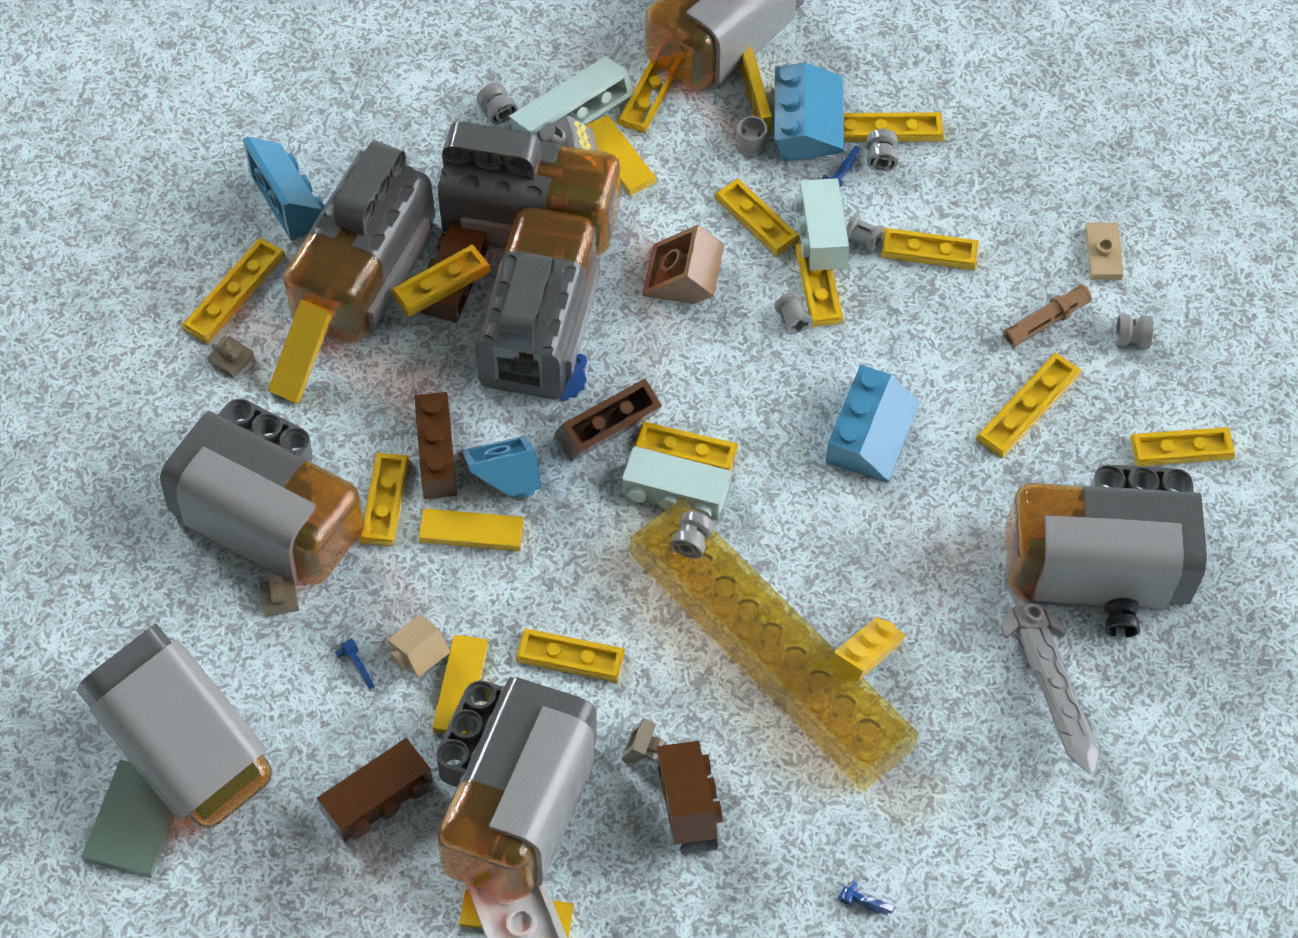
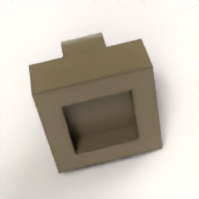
[207,336,254,378]
[259,576,299,617]
[621,718,667,764]

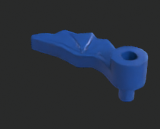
[822,145,860,187]
[561,353,587,402]
[335,638,375,690]
[838,881,896,916]

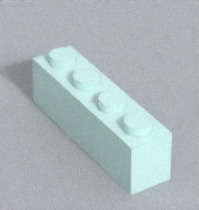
[509,56,633,142]

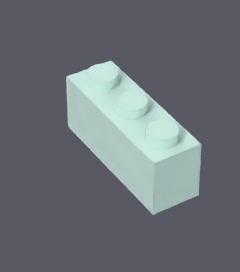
[794,178,849,271]
[622,446,730,519]

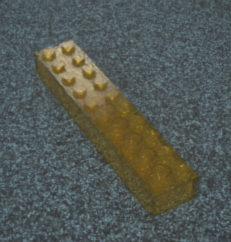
[630,498,919,792]

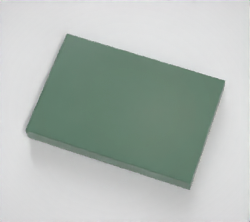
[81,760,175,878]

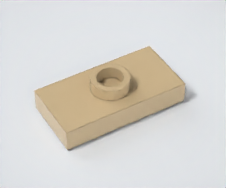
[1085,223,1124,280]

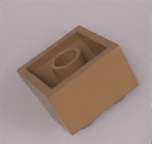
[642,224,724,304]

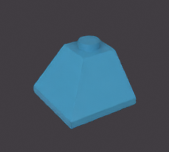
[461,436,542,498]

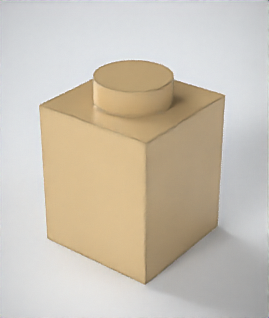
[388,614,450,678]

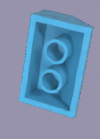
[775,62,844,161]
[243,137,324,241]
[826,364,920,483]

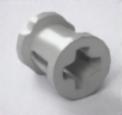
[846,214,884,252]
[774,292,813,335]

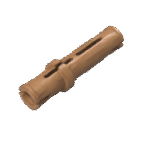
[1002,284,1092,348]

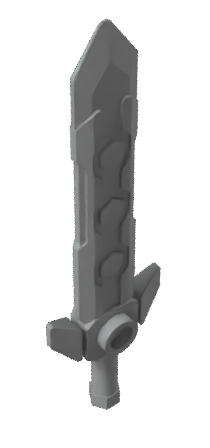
[1000,569,1099,774]

